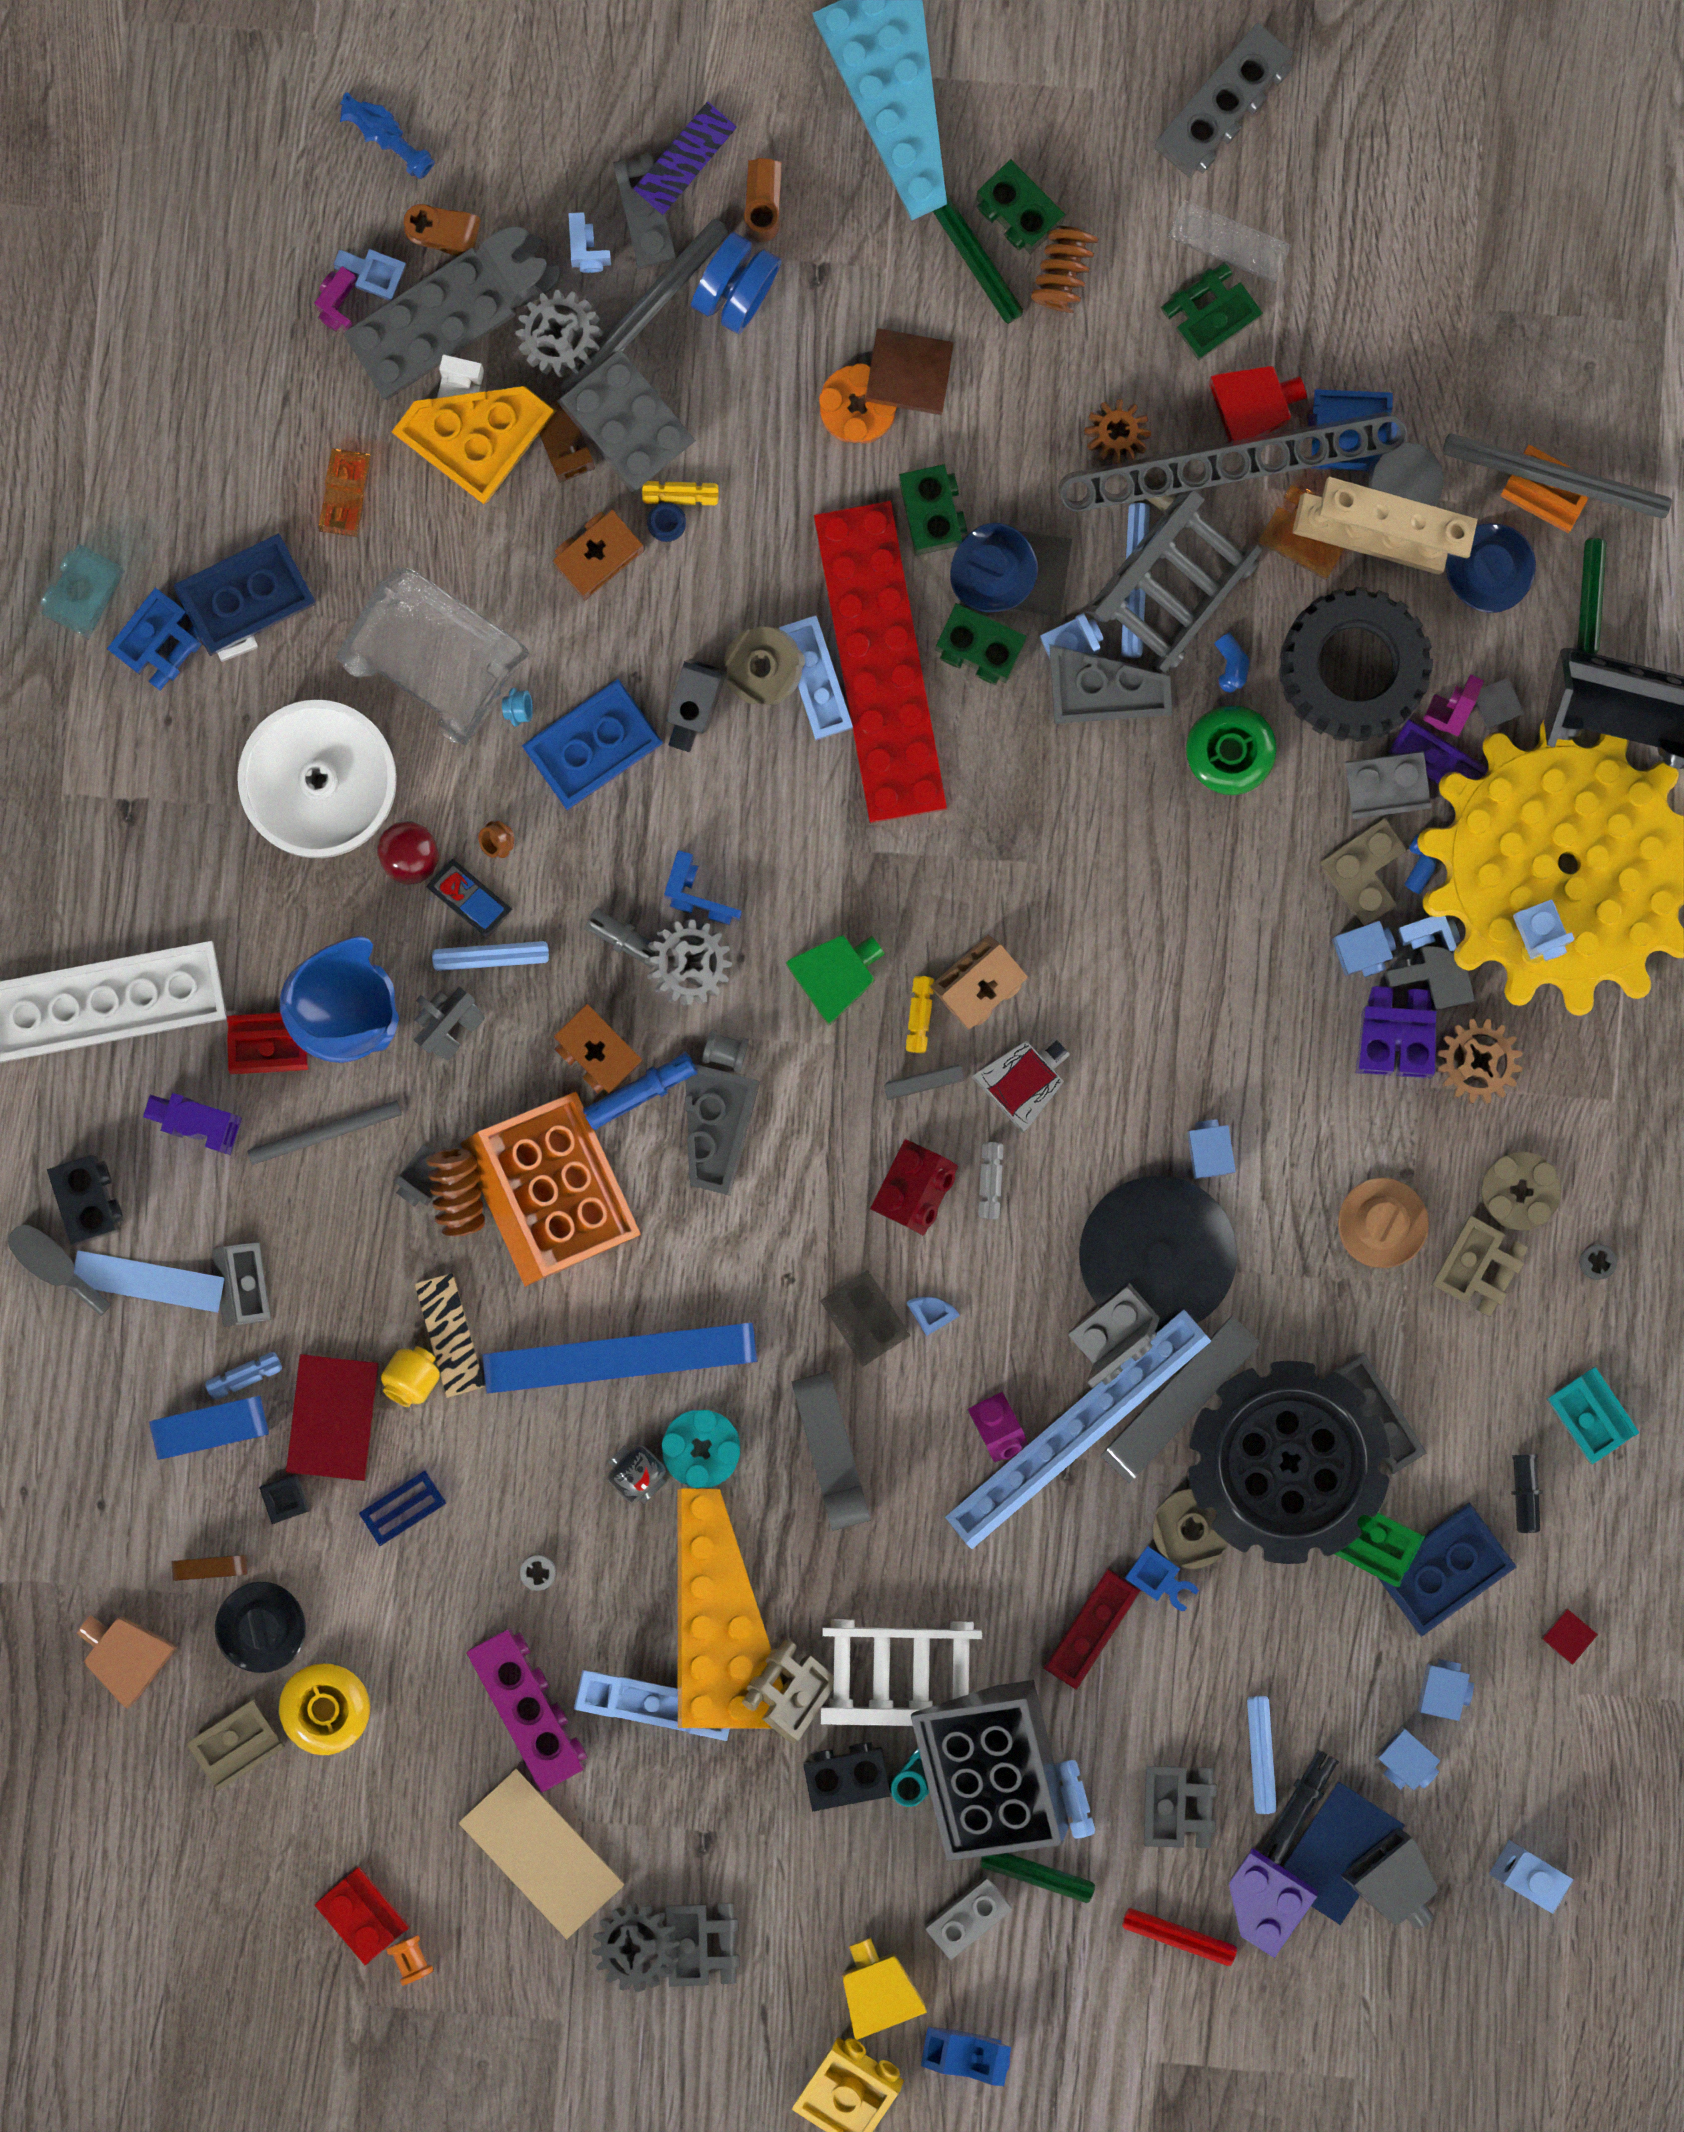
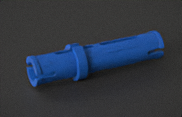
[583,1051,698,1130]

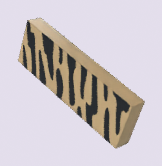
[415,1273,486,1398]

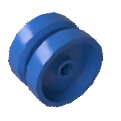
[691,232,782,335]

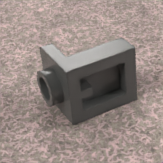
[394,1144,440,1207]

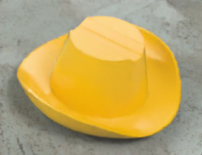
[279,1663,370,1755]

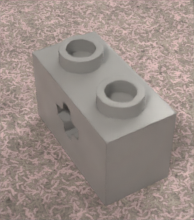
[925,1875,1012,1961]

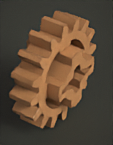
[1436,1019,1523,1104]

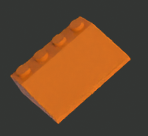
[460,1092,641,1287]

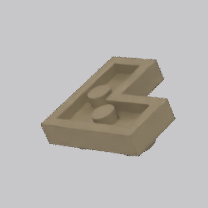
[1319,818,1407,927]

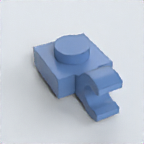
[334,249,406,301]

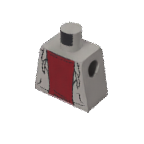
[973,1038,1070,1133]

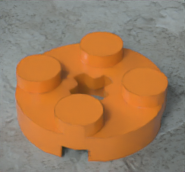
[819,363,897,444]

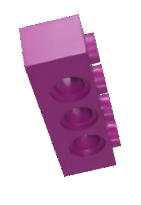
[466,1628,588,1793]

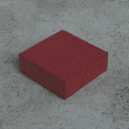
[1541,1608,1598,1665]

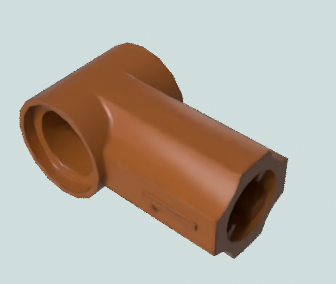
[744,158,782,242]

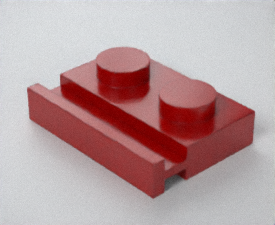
[227,1013,309,1075]
[314,1866,410,1966]

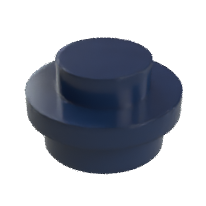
[647,503,686,542]

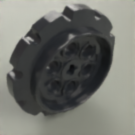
[1187,1361,1391,1564]

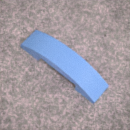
[574,1670,730,1741]

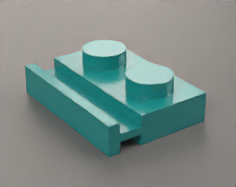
[1546,1367,1640,1465]

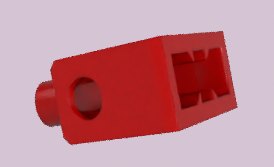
[1208,366,1307,453]

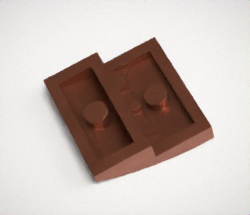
[865,328,954,415]

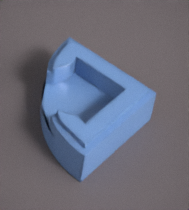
[906,1297,960,1336]

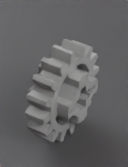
[516,290,603,377]
[645,919,732,1006]

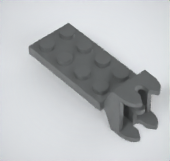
[343,226,561,400]

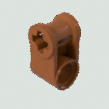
[404,204,481,256]

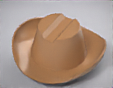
[1338,1178,1429,1268]

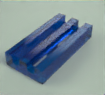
[359,1470,447,1546]

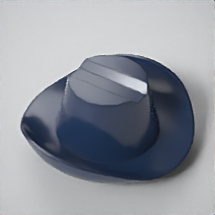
[950,523,1038,612]
[1446,523,1536,613]

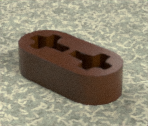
[171,1555,248,1581]

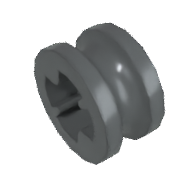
[1579,1244,1617,1280]

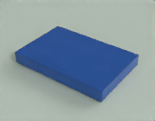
[522,679,664,811]

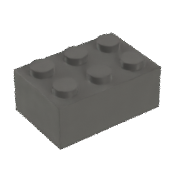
[556,349,696,493]

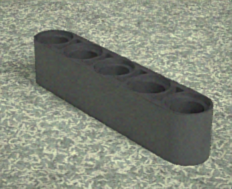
[1100,1315,1261,1483]

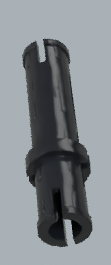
[1258,1749,1339,1865]

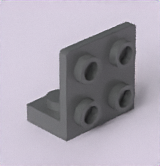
[1068,1283,1160,1388]

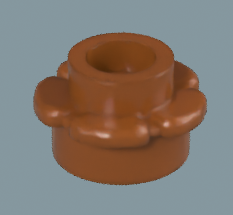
[478,820,515,858]

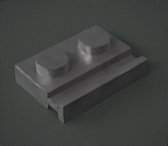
[1345,751,1431,819]

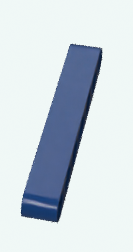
[482,1323,758,1394]

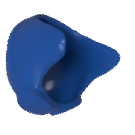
[280,936,399,1063]

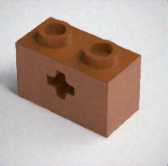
[552,510,644,601]
[553,1004,644,1094]

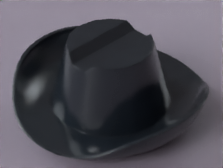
[215,1582,306,1673]

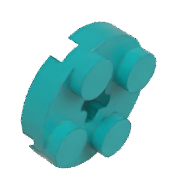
[662,1410,741,1488]

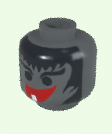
[607,1445,666,1504]

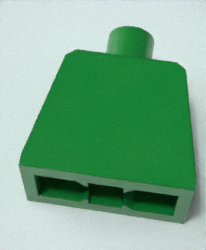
[786,935,885,1026]

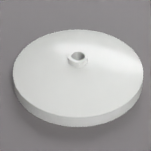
[238,700,397,858]

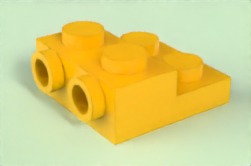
[792,2037,905,2132]

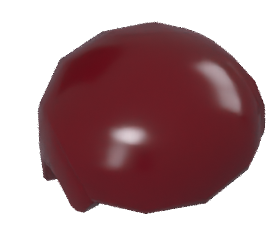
[377,821,439,885]

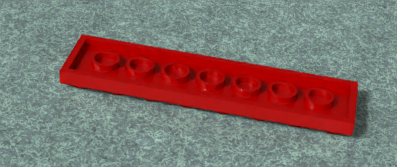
[814,501,947,824]

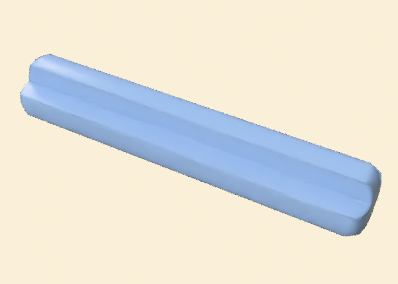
[432,941,549,971]
[1247,1696,1277,1814]

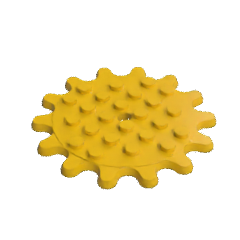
[1417,719,1684,1016]

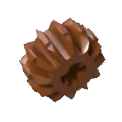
[1084,399,1151,464]

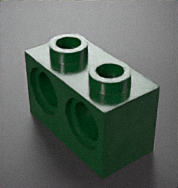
[976,159,1065,255]
[899,464,968,556]
[935,603,1027,685]

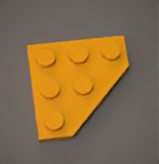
[392,386,556,504]

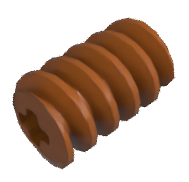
[1031,225,1099,313]
[426,1148,485,1237]

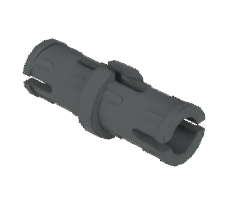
[584,907,655,969]

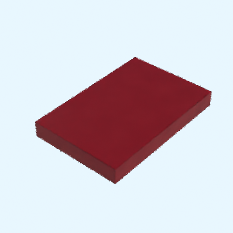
[286,1354,379,1481]

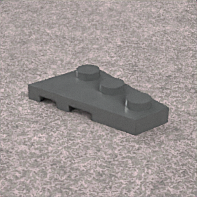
[1049,644,1172,724]

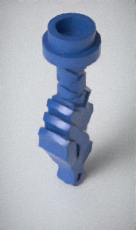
[340,92,435,179]

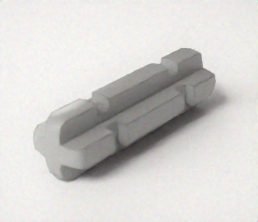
[978,1142,1004,1219]

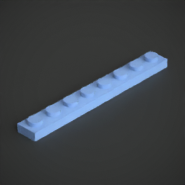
[945,1310,1211,1549]

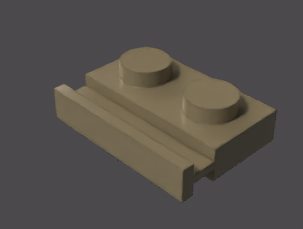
[186,1699,285,1792]

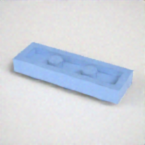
[779,616,853,741]

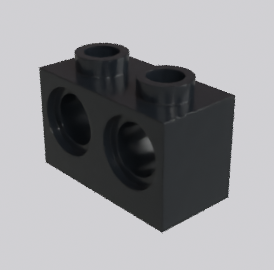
[47,1155,124,1246]
[803,1742,891,1812]

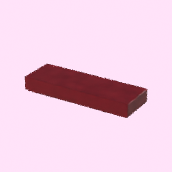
[1043,1568,1141,1690]

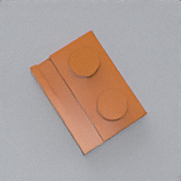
[1500,444,1589,534]

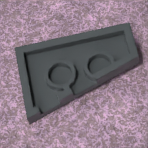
[685,1064,760,1196]

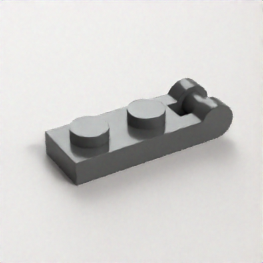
[613,153,676,270]

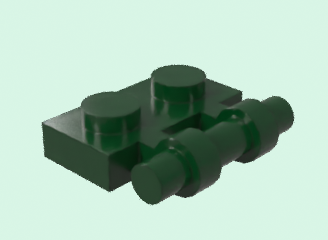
[1160,262,1263,361]

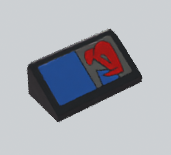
[426,859,513,939]

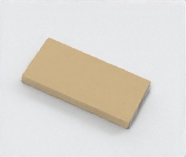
[458,1768,625,1940]

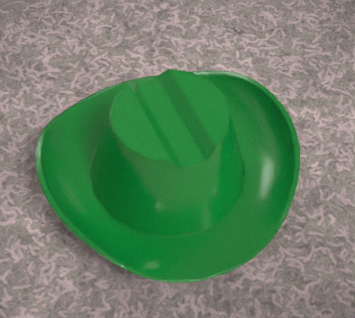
[1186,705,1277,795]

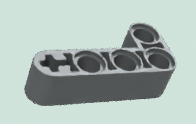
[791,1371,871,1531]

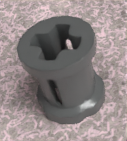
[702,1029,749,1073]

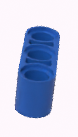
[149,1396,269,1460]

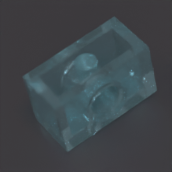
[41,544,125,640]

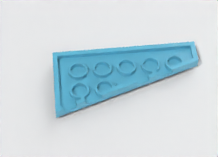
[812,0,947,221]

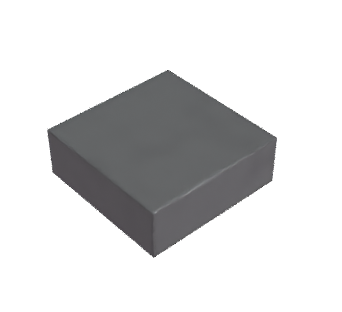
[1475,677,1524,730]

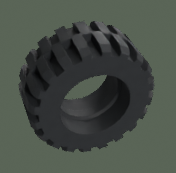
[1279,587,1433,742]

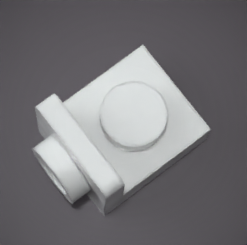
[437,355,484,398]

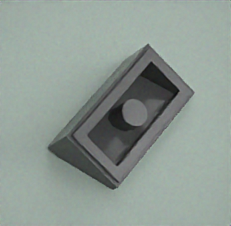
[212,1242,271,1327]

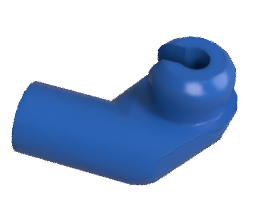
[1214,632,1250,693]
[1404,833,1437,894]

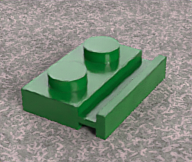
[1334,1511,1425,1587]

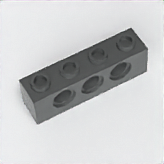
[1154,22,1293,178]

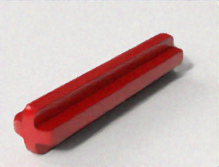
[1122,1908,1237,1966]

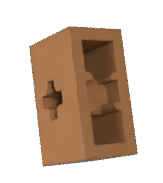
[930,934,1028,1030]

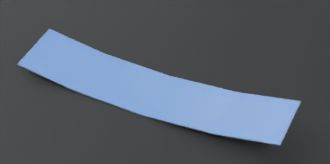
[74,1250,225,1313]

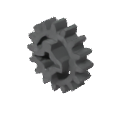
[592,1904,680,1992]

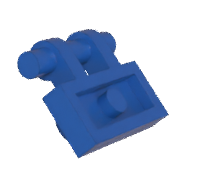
[107,587,202,691]

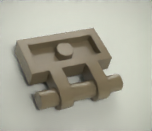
[1431,1215,1528,1317]
[742,1639,834,1744]

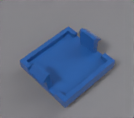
[1308,389,1397,471]

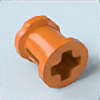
[386,1934,434,1986]

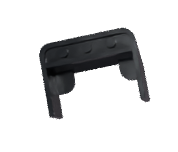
[1544,648,1684,769]

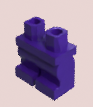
[1355,986,1436,1079]
[143,1093,242,1155]

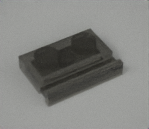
[820,1269,911,1367]

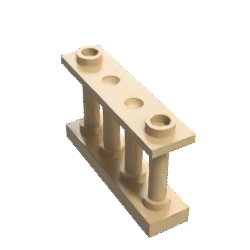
[1292,477,1478,575]

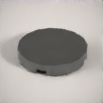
[1367,442,1444,507]

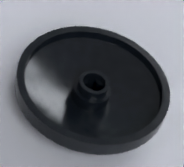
[1079,1176,1237,1333]

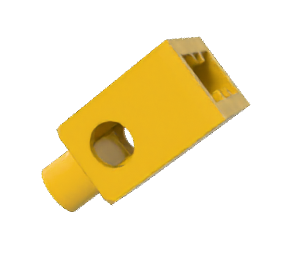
[842,1937,927,2040]

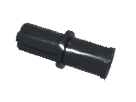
[1511,1454,1543,1533]

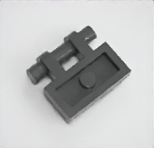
[1144,1765,1217,1848]
[666,1903,740,1987]

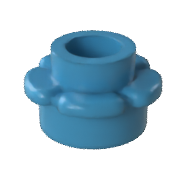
[502,688,533,727]

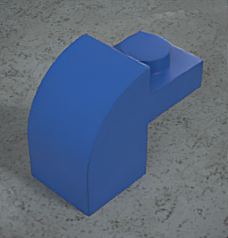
[921,2027,1011,2087]

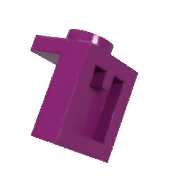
[1423,674,1484,737]

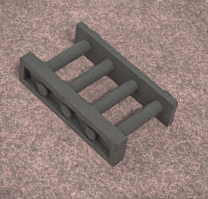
[1085,490,1263,672]

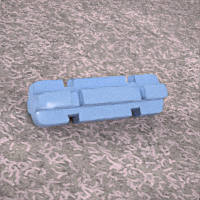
[1055,1760,1095,1838]

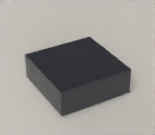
[259,1474,310,1524]

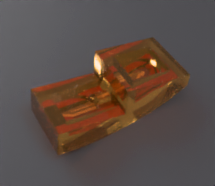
[318,448,371,538]

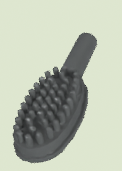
[8,1225,111,1316]

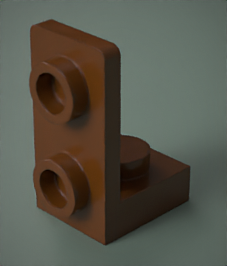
[539,398,595,483]

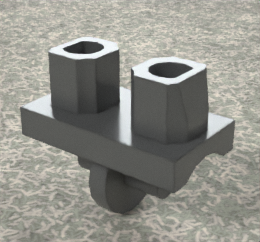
[414,986,485,1060]

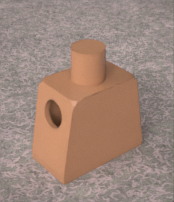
[76,1615,178,1709]

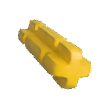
[642,481,719,506]
[906,976,935,1054]

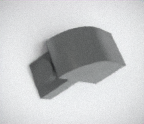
[1384,947,1475,1011]

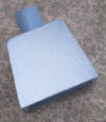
[1489,1840,1574,1914]

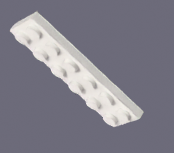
[0,941,227,1063]

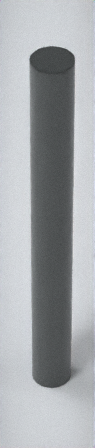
[247,1100,402,1165]

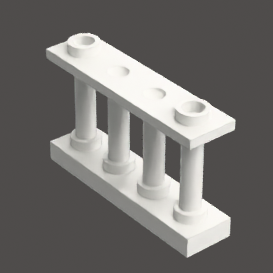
[821,1619,982,1726]

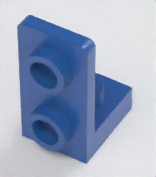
[664,850,742,925]

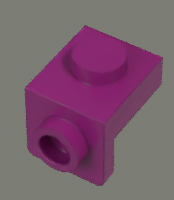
[314,266,357,332]
[967,1391,1029,1463]

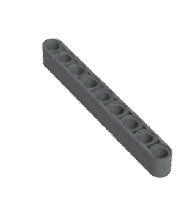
[1058,412,1407,512]

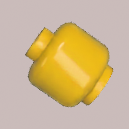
[381,1346,440,1407]

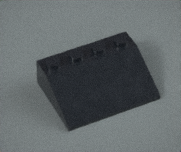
[911,1680,1069,1861]

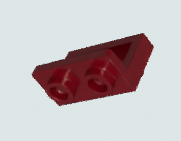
[870,1139,958,1236]

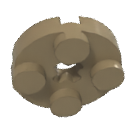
[724,627,805,705]
[1481,1152,1561,1231]
[1152,1489,1228,1569]

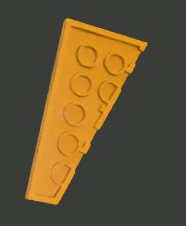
[677,1488,783,1729]

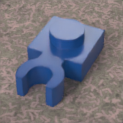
[1124,1546,1199,1611]

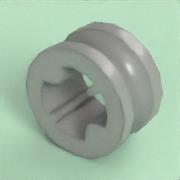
[520,1555,556,1591]

